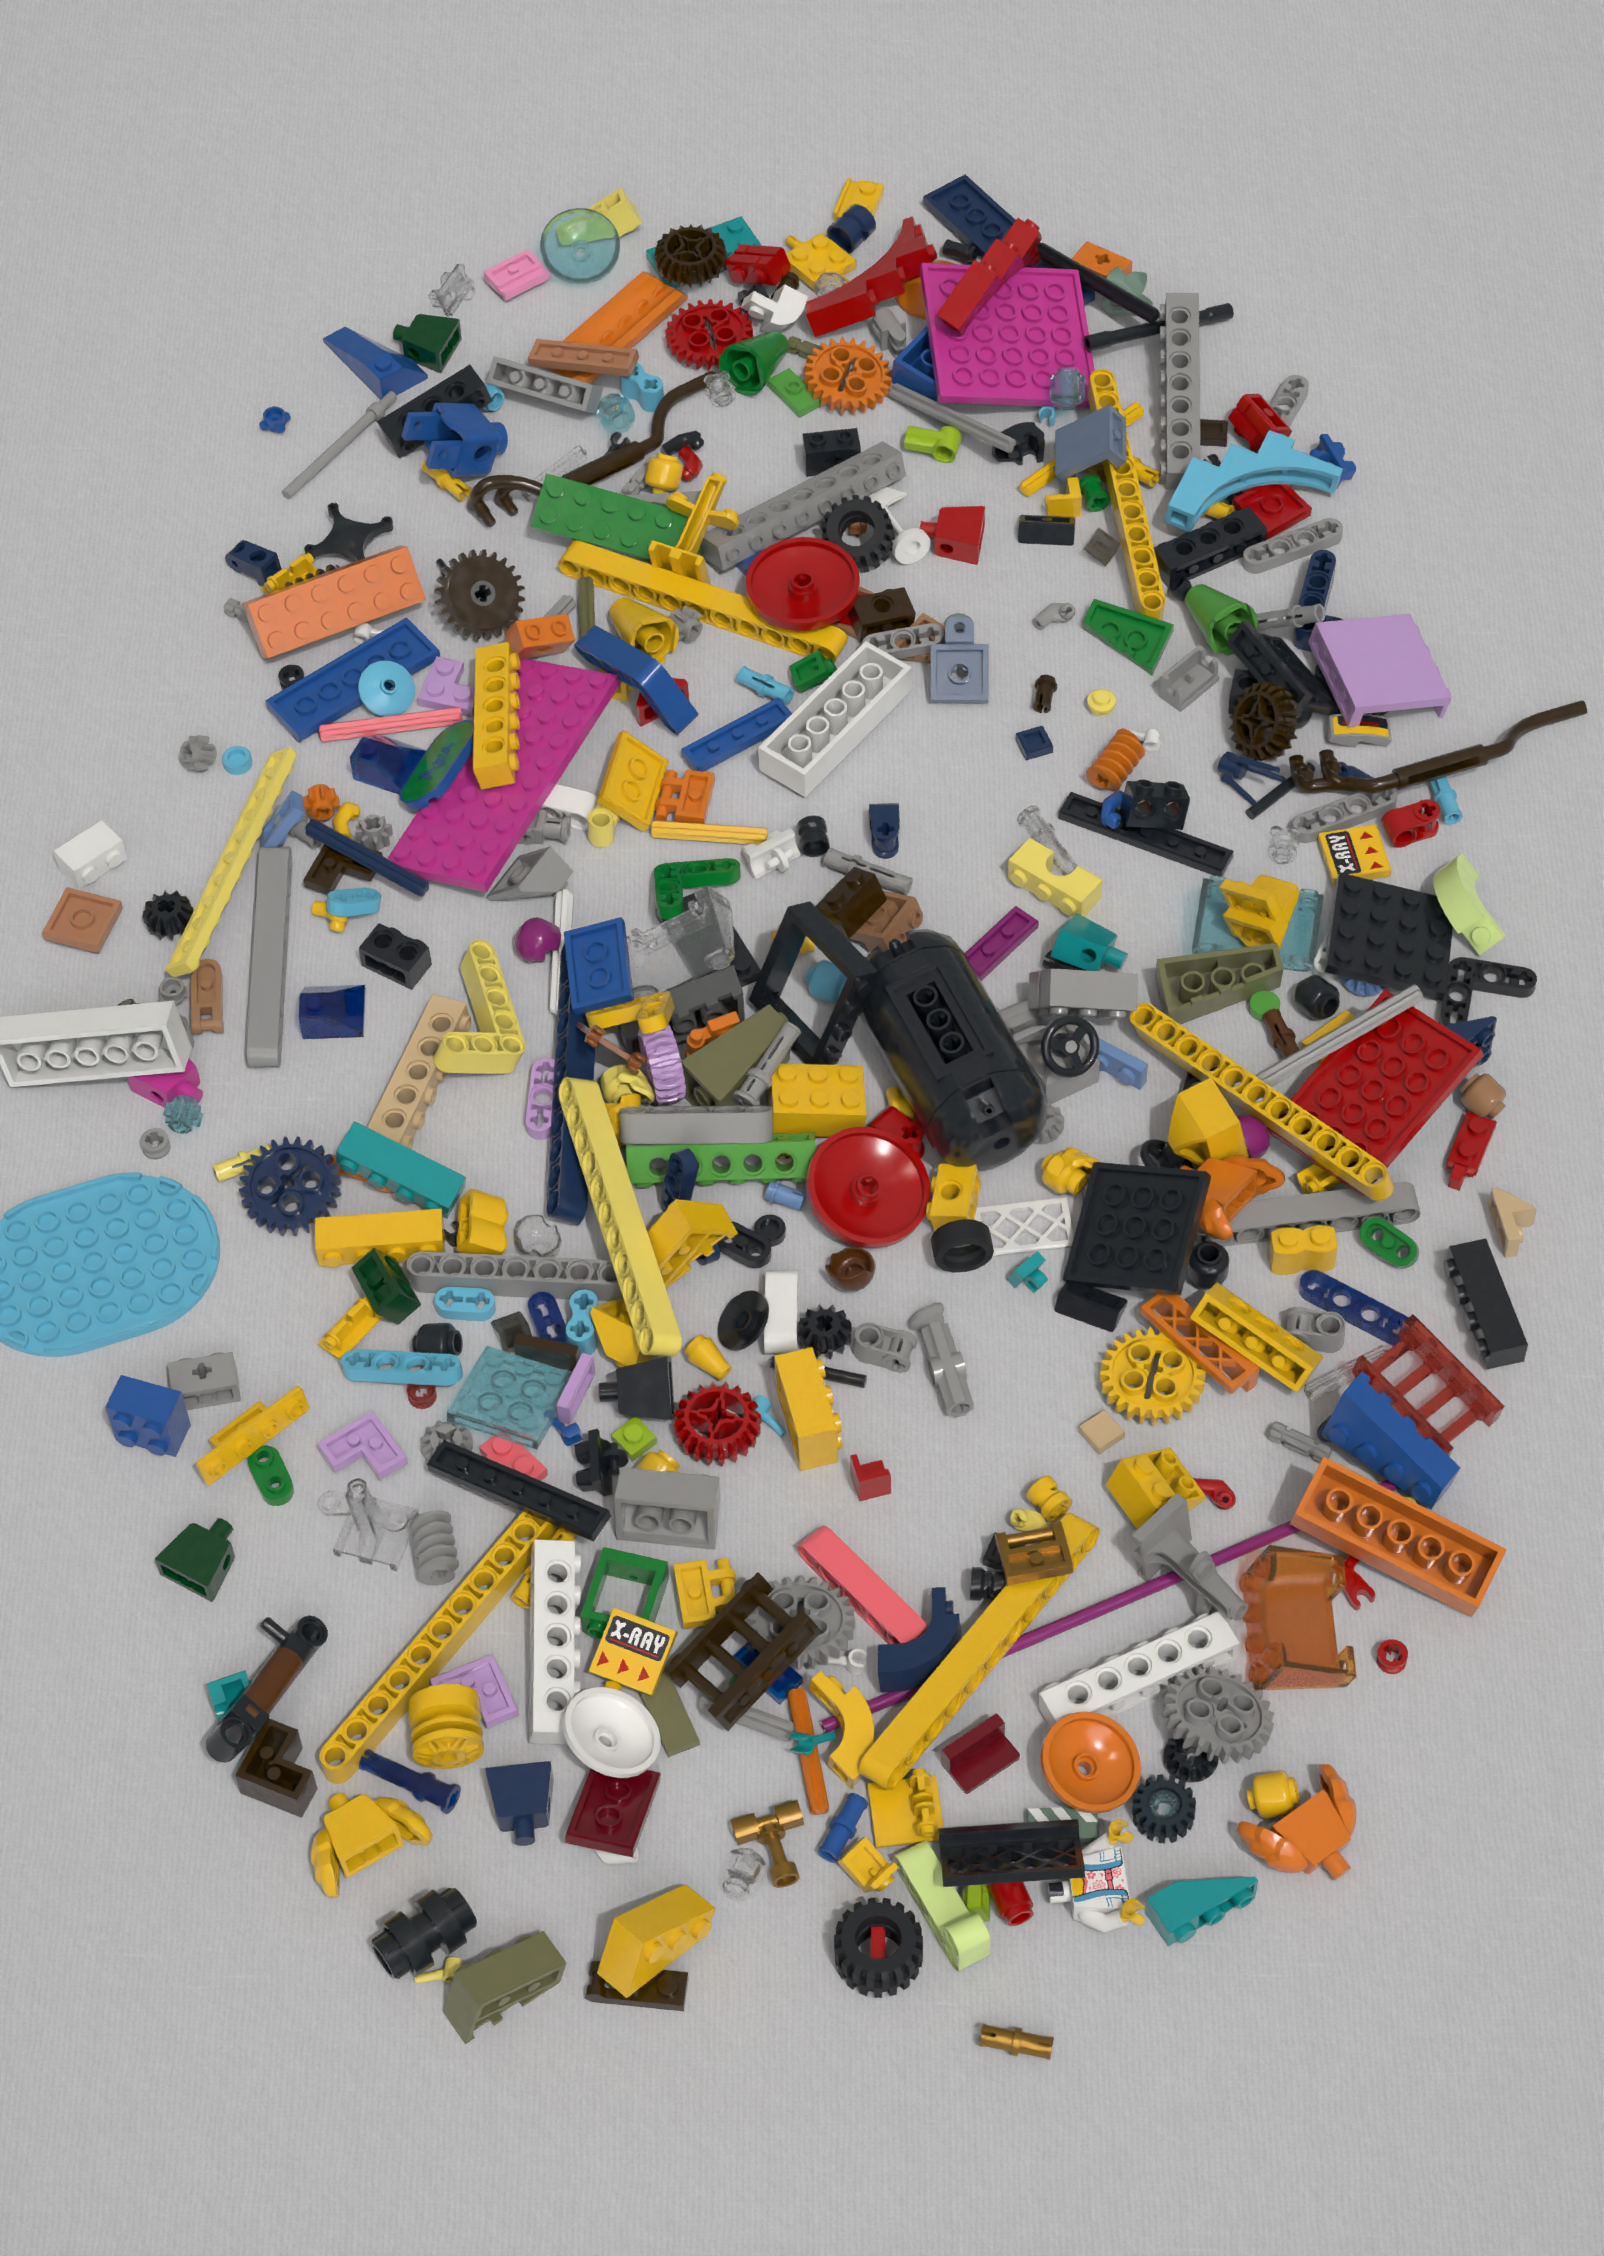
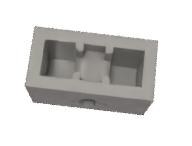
[168,1352,241,1410]

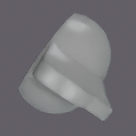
[908,1302,944,1333]

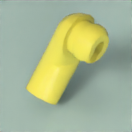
[1010,1509,1049,1543]

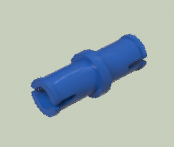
[818,1793,868,1863]

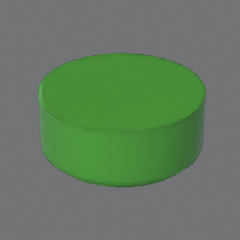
[1249,990,1280,1021]

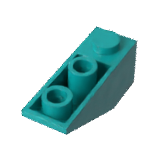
[1144,1876,1258,1946]

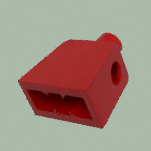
[920,506,985,565]

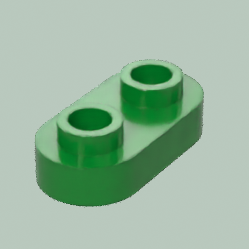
[1360,1217,1419,1268]
[248,1445,294,1506]

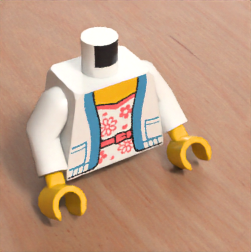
[1047,1819,1145,1933]

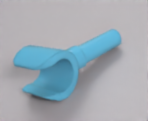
[1038,406,1057,426]
[754,1395,787,1437]

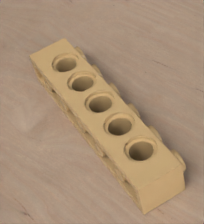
[368,994,471,1150]

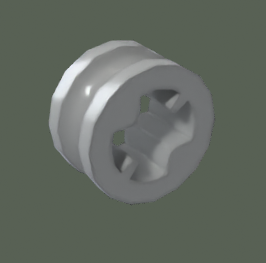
[140,1128,171,1160]

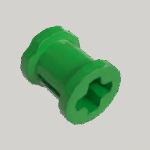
[1079,475,1110,512]

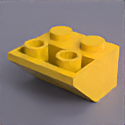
[1105,1447,1206,1530]

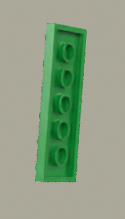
[530,473,702,563]

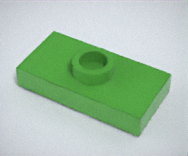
[767,368,821,418]

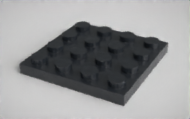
[1324,872,1453,1000]
[1063,1162,1211,1296]

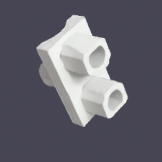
[743,828,801,879]

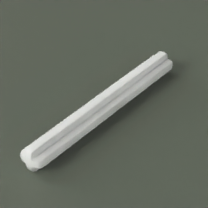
[549,889,573,1016]

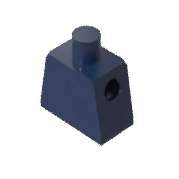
[485,1761,554,1846]

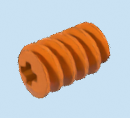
[1086,728,1145,791]

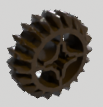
[654,224,727,288]
[1228,682,1302,761]

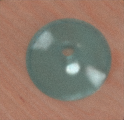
[540,208,620,284]

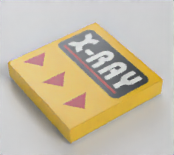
[1318,824,1392,885]
[589,1608,678,1696]

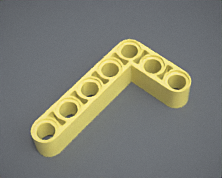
[433,939,526,1074]

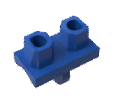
[1310,434,1357,489]

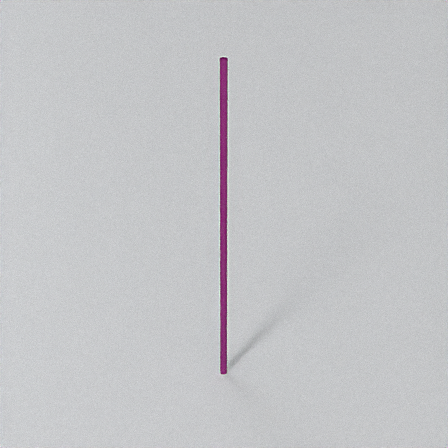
[820,1480,1397,1733]

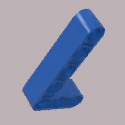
[574,625,698,736]

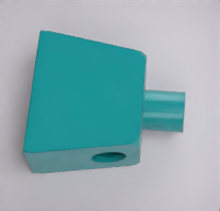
[1050,913,1128,971]

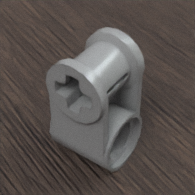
[1285,1307,1345,1353]
[854,1322,918,1373]

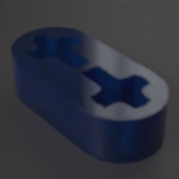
[528,1292,567,1343]

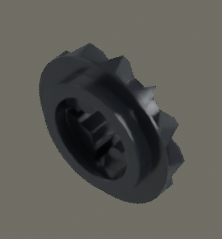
[1163,1738,1219,1783]

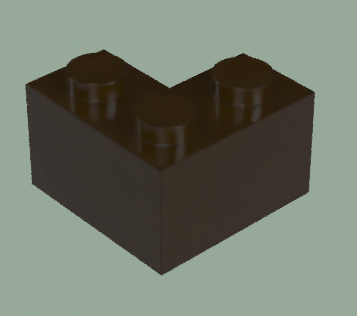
[235,1718,318,1818]

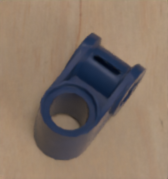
[869,803,900,859]

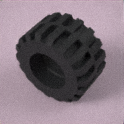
[821,495,895,572]
[834,1898,923,1998]

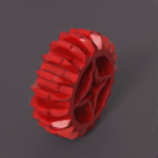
[673,1381,761,1466]

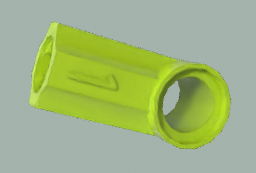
[904,426,963,463]

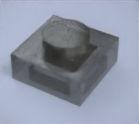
[1084,527,1120,566]

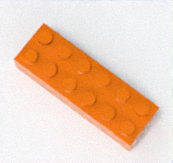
[242,545,426,659]
[1290,1457,1507,1617]

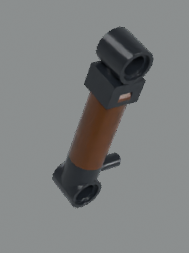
[206,1615,328,1763]

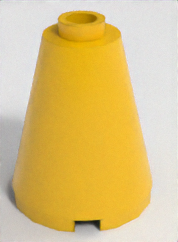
[609,597,679,664]

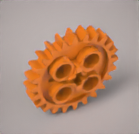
[803,337,892,415]

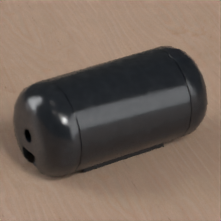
[860,929,1048,1171]

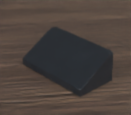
[1018,514,1076,546]
[1055,1281,1128,1332]

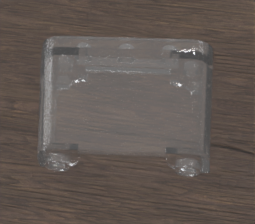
[627,886,735,998]

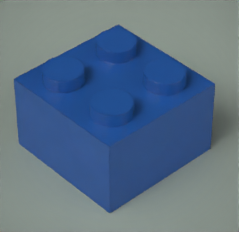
[105,1375,191,1457]

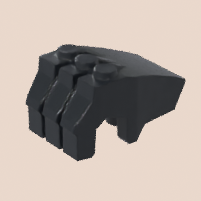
[992,422,1045,465]

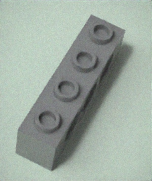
[487,356,604,414]

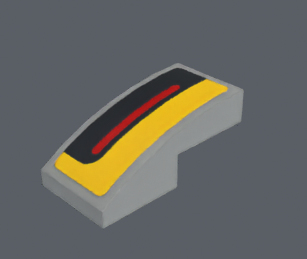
[1327,714,1392,748]

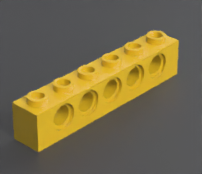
[473,642,521,790]

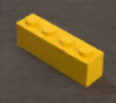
[315,1209,445,1268]

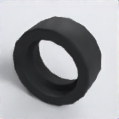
[931,1219,994,1273]

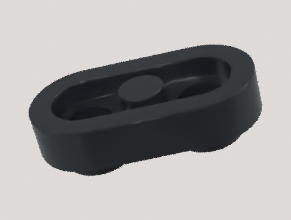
[718,1221,772,1268]

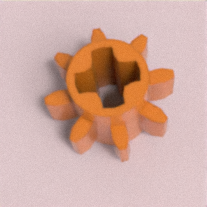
[302,784,340,821]

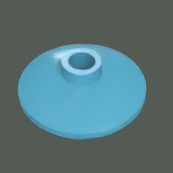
[358,661,415,717]

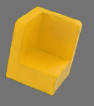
[1044,477,1082,517]

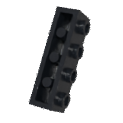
[1443,1238,1528,1369]

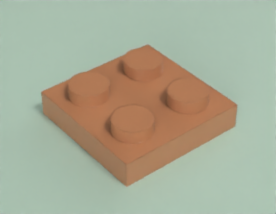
[42,887,123,953]

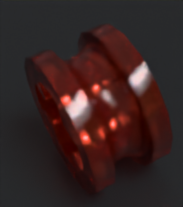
[406,1384,437,1409]

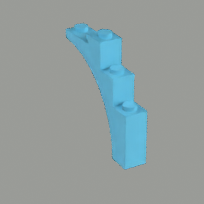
[1164,430,1343,532]

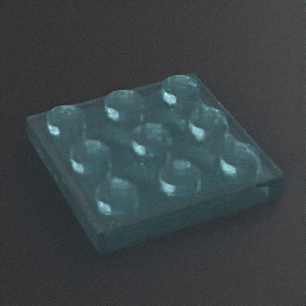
[447,1346,572,1450]

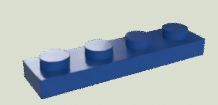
[681,698,792,772]

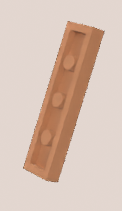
[528,339,639,377]

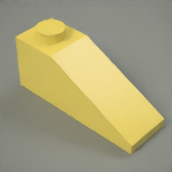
[555,187,642,246]

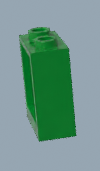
[580,1547,669,1639]

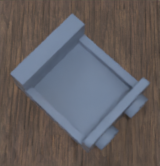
[1054,404,1126,484]

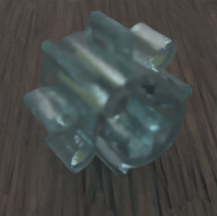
[163,1095,203,1134]

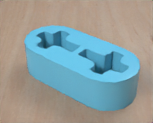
[326,888,381,917]
[434,1286,496,1321]

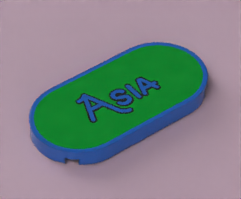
[399,720,474,810]

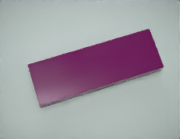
[965,906,1039,981]

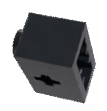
[802,428,861,477]

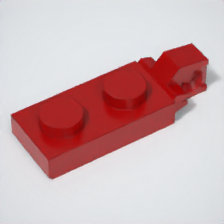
[1446,1111,1497,1191]

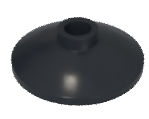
[718,1290,769,1351]

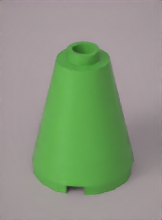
[1185,584,1258,655]

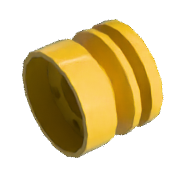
[408,1684,485,1769]

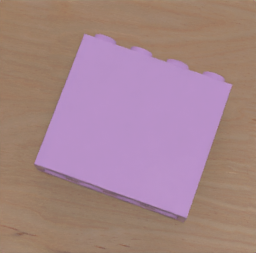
[1308,614,1451,727]

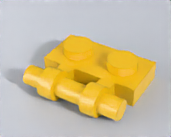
[673,1558,737,1629]

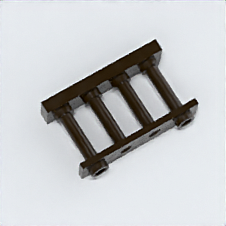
[664,1572,822,1731]

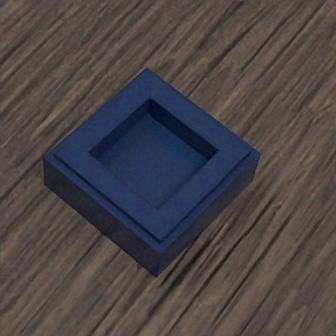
[1015,725,1053,761]

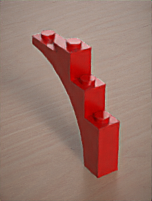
[805,216,938,337]
[937,218,1042,335]

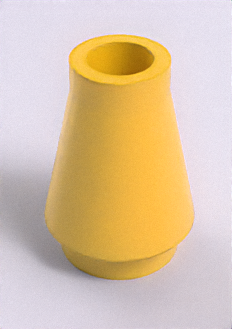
[684,1334,732,1381]

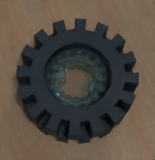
[1132,1774,1196,1844]

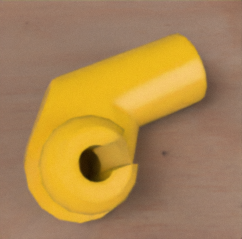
[333,802,360,839]
[312,901,348,932]

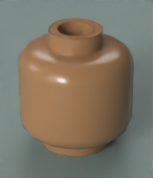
[1460,1073,1506,1119]

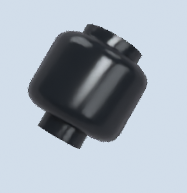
[1294,975,1340,1020]
[1187,1241,1230,1289]
[412,1323,463,1356]

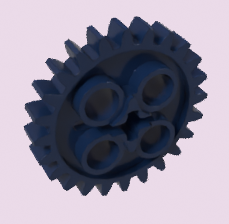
[239,1136,342,1236]

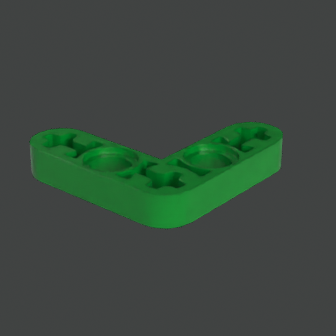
[654,858,741,920]

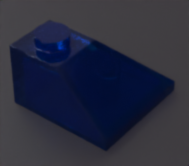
[349,734,426,795]
[298,985,366,1039]

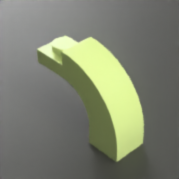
[1433,853,1506,955]

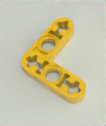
[585,991,675,1034]

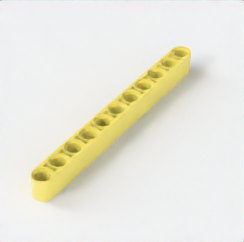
[559,1077,682,1357]

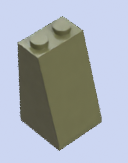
[681,1004,790,1106]

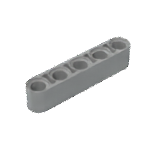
[619,1105,773,1144]

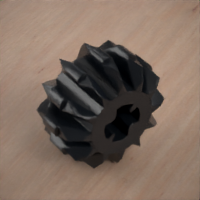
[142,890,194,941]
[798,1303,852,1360]

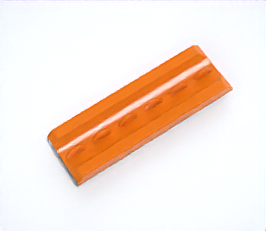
[546,271,688,384]

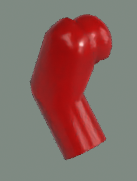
[679,446,703,482]

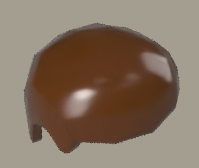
[825,1247,876,1292]

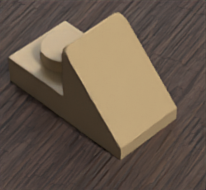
[1488,1187,1537,1258]

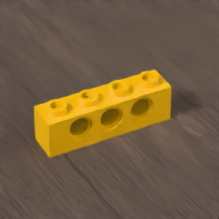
[1190,1282,1324,1393]

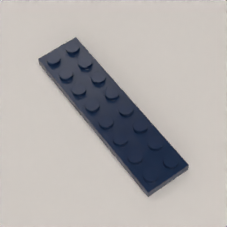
[923,174,1095,306]

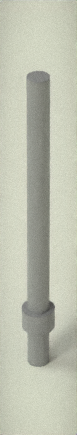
[282,391,397,499]

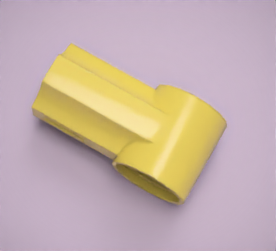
[588,802,621,848]

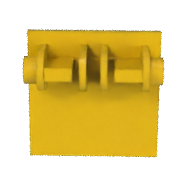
[868,1768,944,1848]

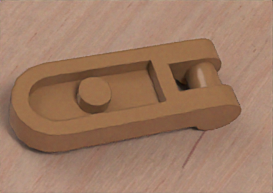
[191,959,224,1035]

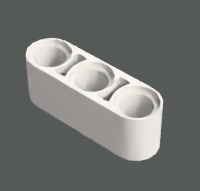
[540,784,598,831]
[764,1270,798,1354]

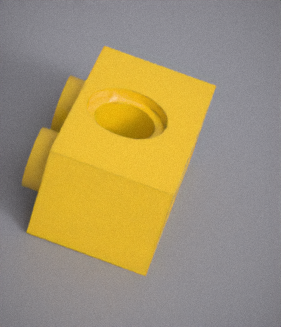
[926,1164,981,1232]

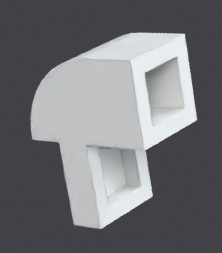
[741,285,808,332]

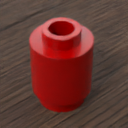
[988,1882,1034,1926]

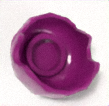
[514,917,562,962]
[1237,1115,1270,1159]

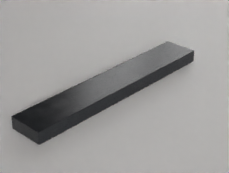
[1058,792,1234,879]
[426,1440,611,1542]

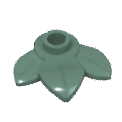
[1102,266,1153,316]

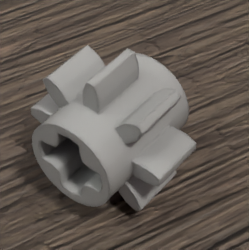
[669,606,703,643]
[180,735,217,771]
[355,814,393,851]

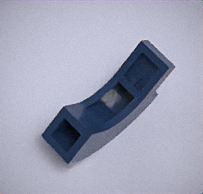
[878,1587,962,1693]

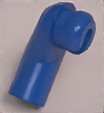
[1100,790,1124,829]

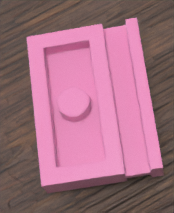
[484,249,550,301]

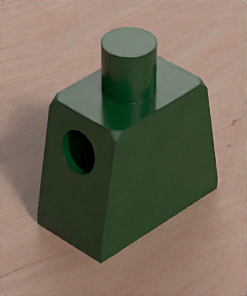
[393,314,462,373]
[155,1518,235,1602]

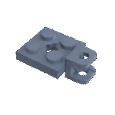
[931,617,989,703]

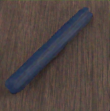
[305,819,429,897]

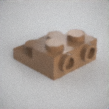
[850,891,923,952]

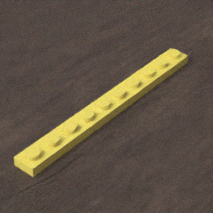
[165,747,297,977]

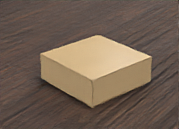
[1079,1409,1125,1454]

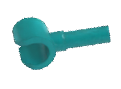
[790,1731,836,1755]

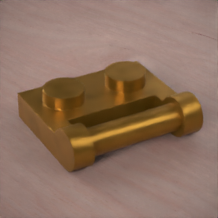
[995,1521,1074,1586]

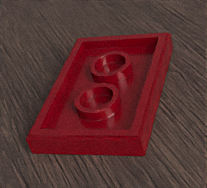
[565,1769,661,1858]

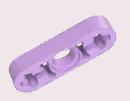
[525,1058,555,1140]

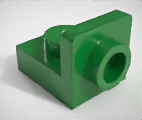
[789,650,837,693]

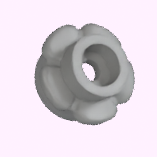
[159,977,188,1005]

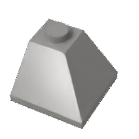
[486,846,573,901]

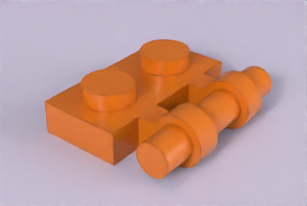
[654,770,715,824]
[685,1011,740,1058]

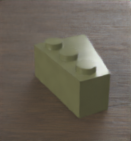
[443,1931,567,2044]

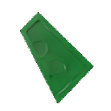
[1083,599,1174,676]

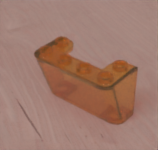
[1239,1545,1357,1691]

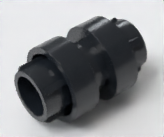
[371,1888,477,1979]

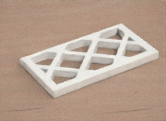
[975,1197,1074,1256]

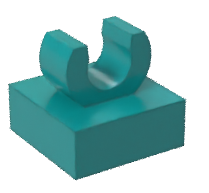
[1007,1251,1048,1293]

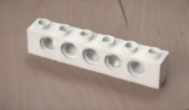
[529,1539,581,1745]
[1039,1611,1240,1728]

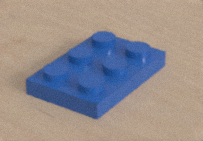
[564,917,634,1015]

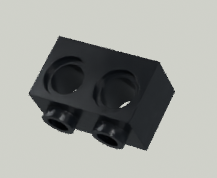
[1120,779,1190,830]
[359,923,432,990]

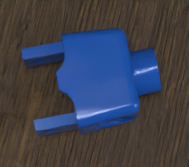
[401,403,508,477]

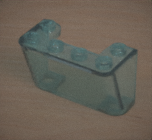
[1192,876,1324,972]

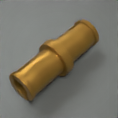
[979,2023,1054,2060]

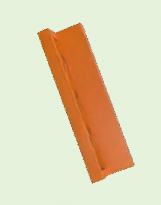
[1140,1294,1260,1394]

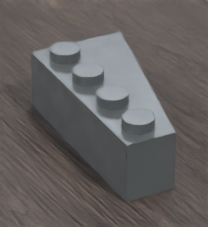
[618,965,745,1055]

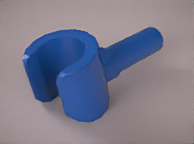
[544,1412,583,1446]

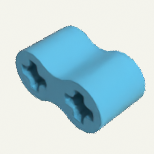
[620,363,664,412]
[566,1289,598,1356]

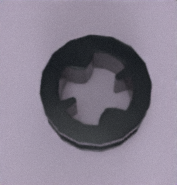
[278,665,304,690]

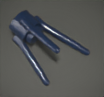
[1217,751,1286,805]

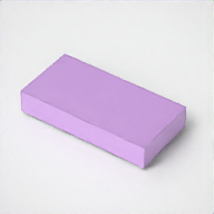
[556,1353,596,1425]

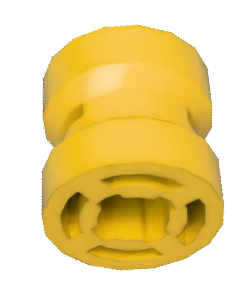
[1026,1476,1073,1522]

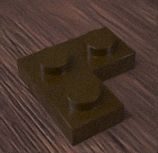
[303,844,383,894]

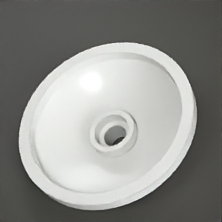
[562,1687,661,1778]

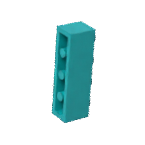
[336,1121,466,1219]

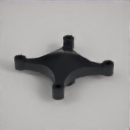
[304,503,394,561]

